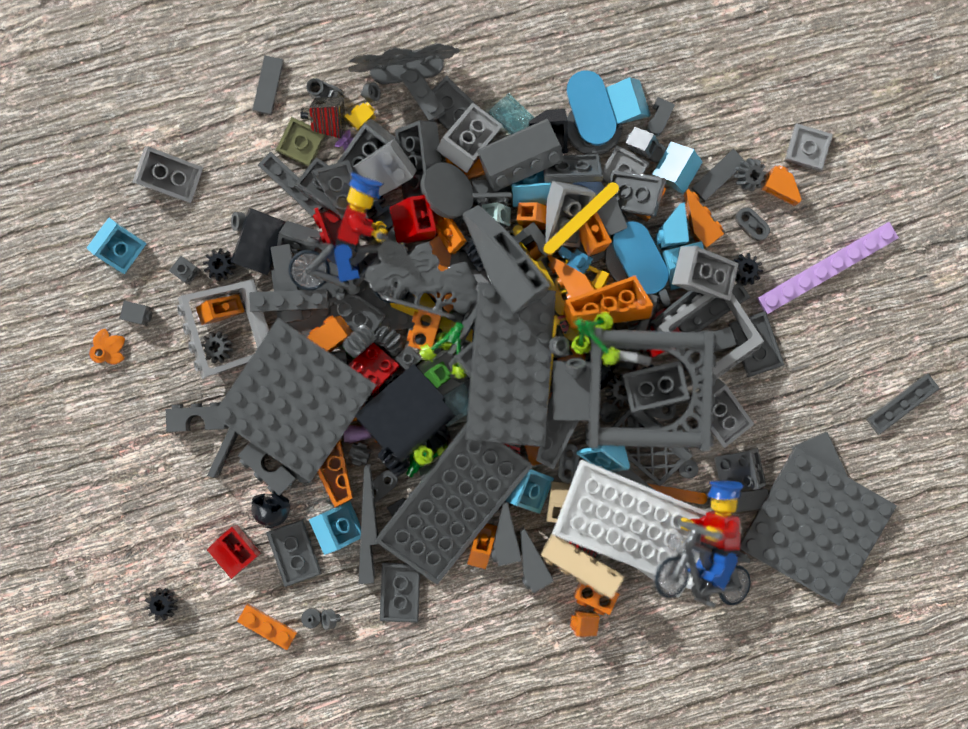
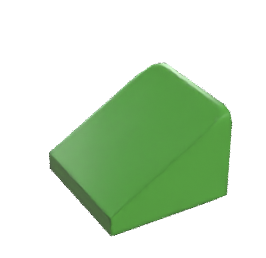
[424,361,451,389]

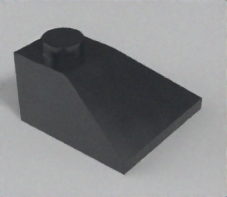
[529,109,568,154]

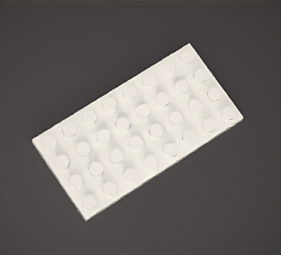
[552,460,707,589]

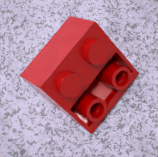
[390,195,436,244]
[207,525,262,579]

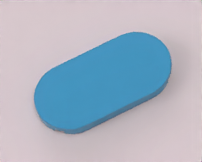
[566,70,616,146]
[612,221,668,294]

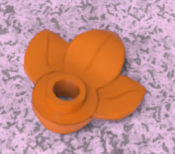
[89,329,125,365]

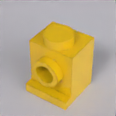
[345,102,376,131]

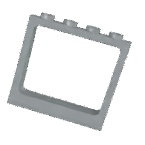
[177,279,269,379]
[657,293,764,389]

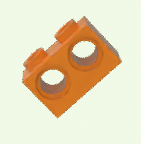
[407,309,442,349]
[573,582,620,616]

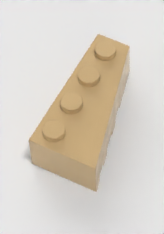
[540,534,624,599]

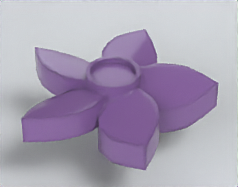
[335,129,354,150]

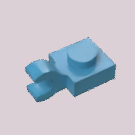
[558,246,593,274]

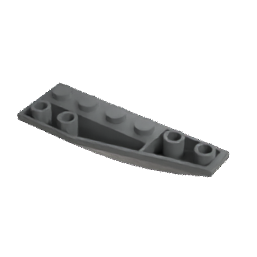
[462,205,550,314]

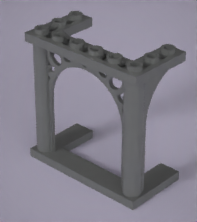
[585,328,717,451]

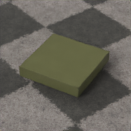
[275,117,326,167]

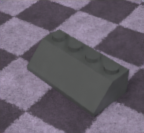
[477,119,564,192]
[395,120,442,200]

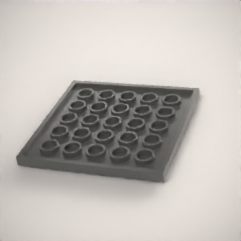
[212,318,377,482]
[740,447,897,606]

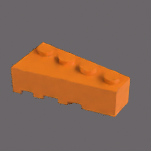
[563,276,653,329]
[307,315,353,353]
[317,438,354,507]

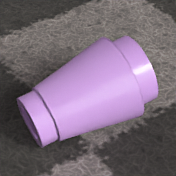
[343,425,371,444]

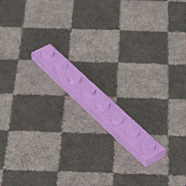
[756,222,899,314]

